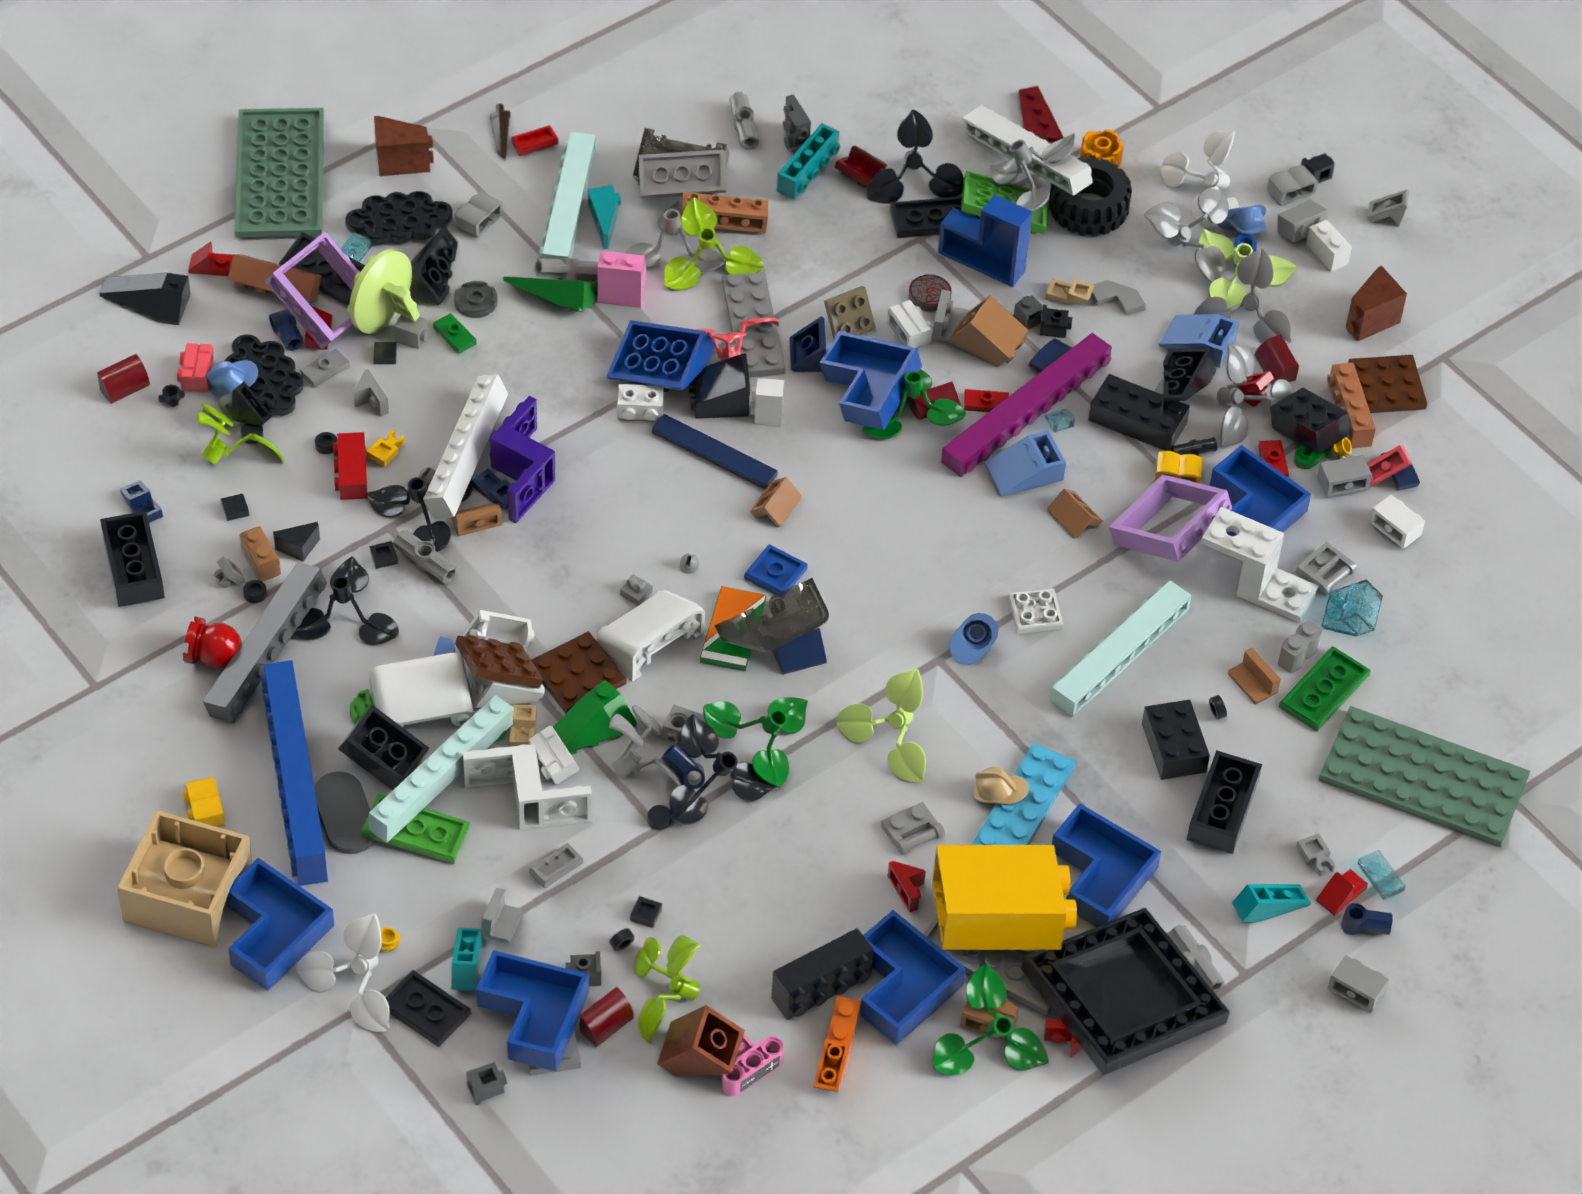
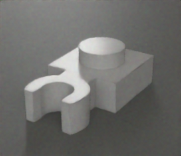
[1296,833,1335,876]

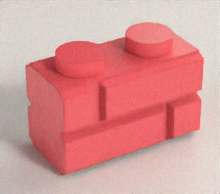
[177,343,214,392]

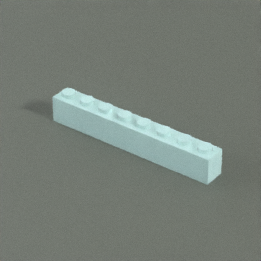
[539,132,596,259]
[1051,580,1192,717]
[368,695,514,843]

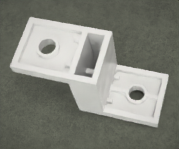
[1201,507,1319,623]
[463,744,592,830]

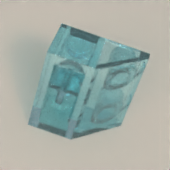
[1321,579,1383,637]

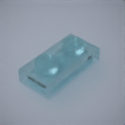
[340,232,373,262]
[1357,850,1405,900]

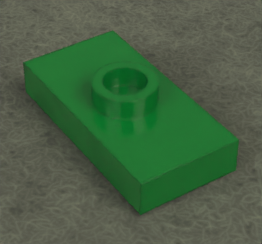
[433,313,477,354]

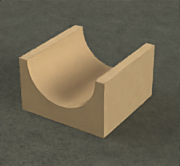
[117,810,252,948]

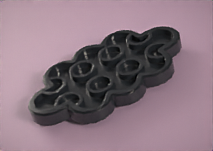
[345,191,453,244]
[225,334,304,416]

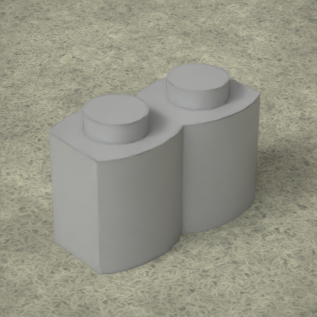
[1267,165,1318,205]
[455,192,503,237]
[1278,621,1322,673]

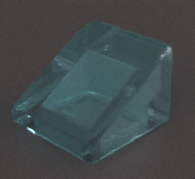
[1045,409,1075,432]

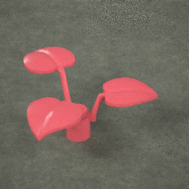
[695,317,779,361]

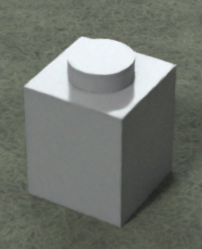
[393,315,430,349]

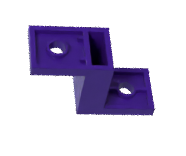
[489,396,556,523]

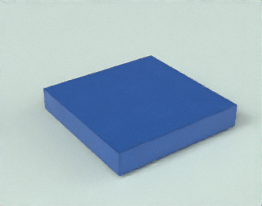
[744,544,808,599]

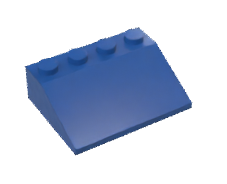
[606,320,715,391]

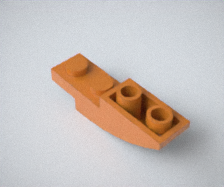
[814,996,861,1093]

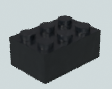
[1270,387,1351,454]
[1142,699,1210,780]
[338,705,429,790]

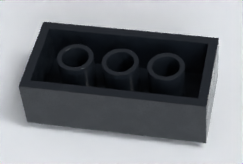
[1088,374,1190,451]
[100,510,165,607]
[1186,750,1262,854]
[771,928,874,1020]

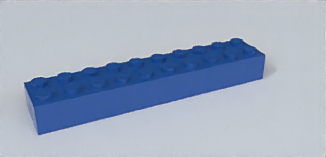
[260,660,328,886]

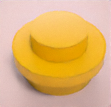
[380,927,400,951]

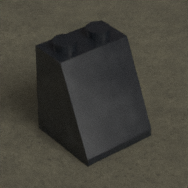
[688,353,750,419]

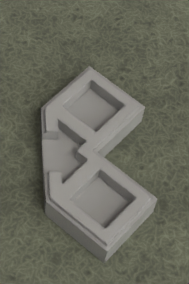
[1091,280,1146,315]

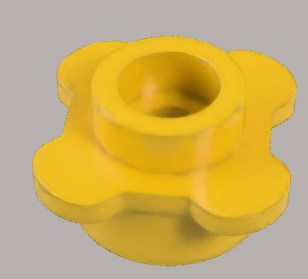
[1332,438,1352,459]

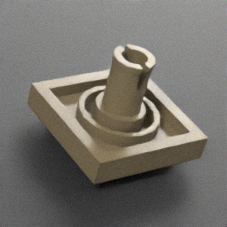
[824,286,876,339]

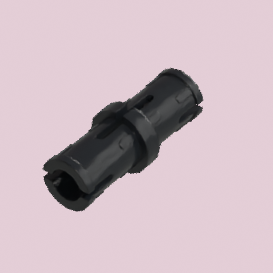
[1170,437,1218,456]

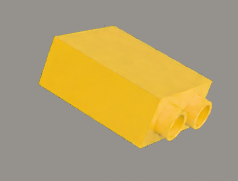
[932,845,1077,950]

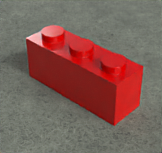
[333,432,368,500]

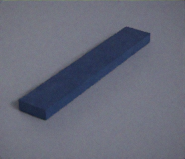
[652,414,778,490]

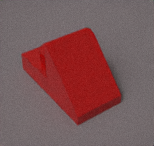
[188,242,233,276]
[1233,371,1274,407]
[887,861,926,913]
[1316,869,1368,916]
[1044,1019,1082,1058]

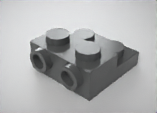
[783,94,811,155]

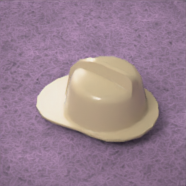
[973,767,1029,804]

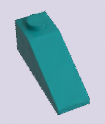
[588,185,621,249]
[1232,884,1311,922]
[451,928,482,992]

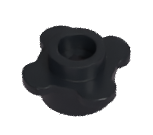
[158,385,185,407]

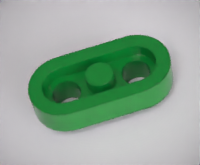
[1294,446,1332,469]

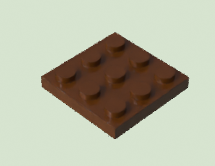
[1348,354,1427,413]
[531,631,626,714]
[455,635,543,688]

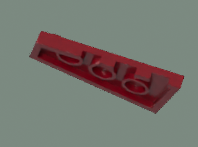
[1018,86,1064,144]

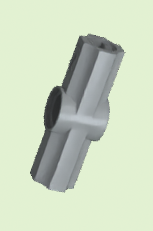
[729,92,759,149]
[535,258,598,281]
[393,530,457,583]
[1167,924,1224,993]

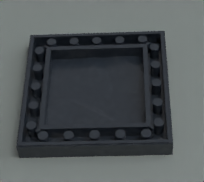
[1020,907,1230,1076]

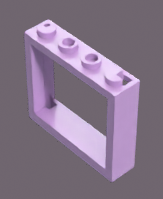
[264,232,360,349]
[1109,474,1232,562]

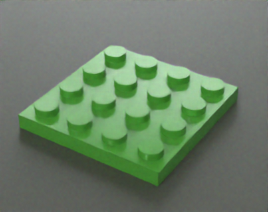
[961,171,1047,234]

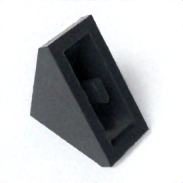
[231,381,272,426]
[273,522,320,562]

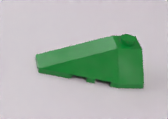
[503,276,598,312]
[553,680,637,755]

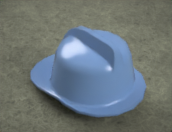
[1217,205,1266,236]
[206,360,258,398]
[949,613,999,665]

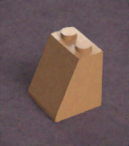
[948,295,1028,367]

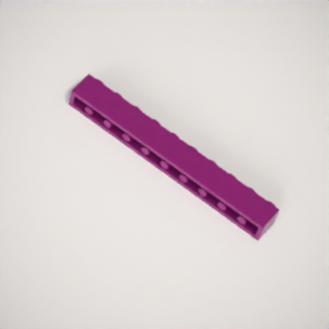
[941,332,1112,477]

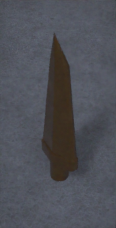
[490,103,511,160]

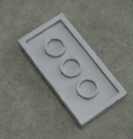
[639,149,726,198]

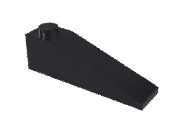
[409,226,458,305]
[99,272,191,325]
[1163,349,1216,401]

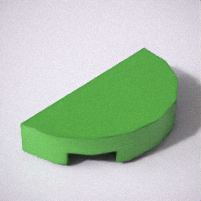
[350,689,373,724]

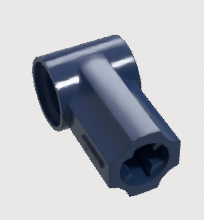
[269,309,303,351]
[661,743,705,789]
[1341,903,1393,935]

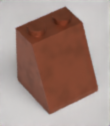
[374,116,434,176]
[1346,265,1407,341]
[657,1005,745,1077]

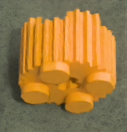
[1080,129,1123,169]

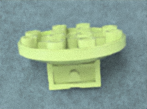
[347,249,420,334]

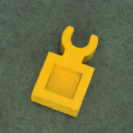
[366,430,405,467]

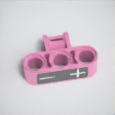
[721,1034,784,1096]

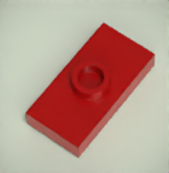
[511,125,558,156]
[964,389,1009,412]
[1258,440,1289,477]

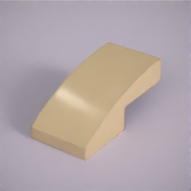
[1045,278,1095,304]
[509,704,537,747]

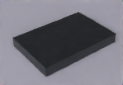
[386,970,471,1047]

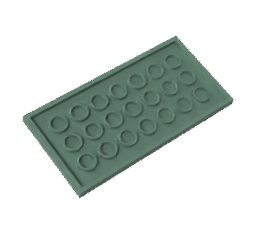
[235,108,324,238]
[1319,706,1530,847]

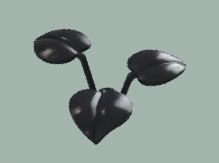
[867,109,964,204]
[367,477,472,552]
[293,556,399,645]
[669,714,775,824]

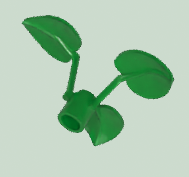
[862,369,966,439]
[703,697,808,787]
[933,964,1049,1075]

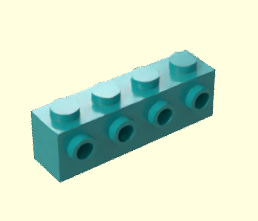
[777,123,840,200]

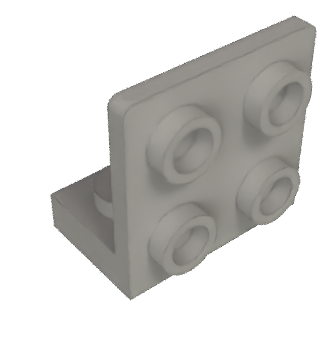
[932,290,969,342]

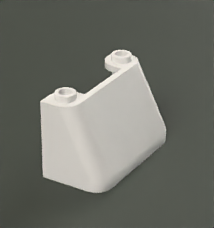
[597,590,705,682]
[463,610,545,709]
[369,653,474,728]

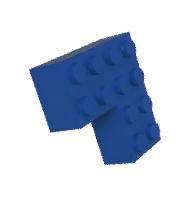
[938,194,1033,287]
[820,331,922,430]
[1209,445,1311,536]
[1052,803,1161,927]
[226,858,334,991]
[860,910,966,1045]
[476,950,589,1072]

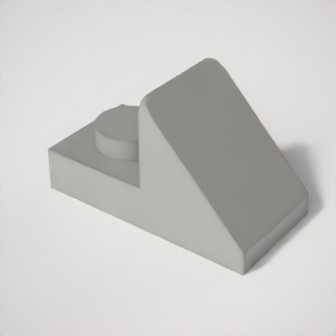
[1368,190,1409,226]
[354,369,389,416]

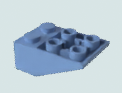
[1159,314,1239,368]
[984,430,1066,497]

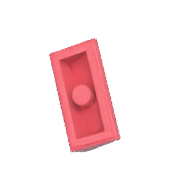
[1367,445,1411,487]

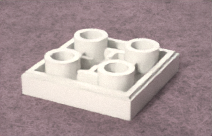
[1009,588,1064,634]

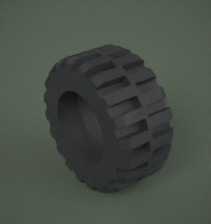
[1049,157,1132,236]

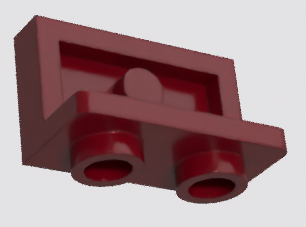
[834,145,887,187]

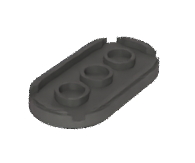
[314,772,374,854]

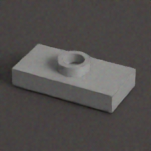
[300,349,350,387]
[529,843,583,889]

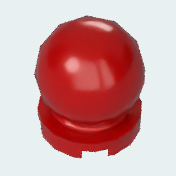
[183,616,242,669]

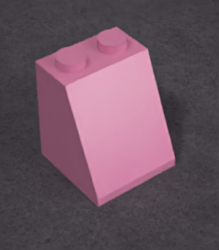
[598,251,647,307]

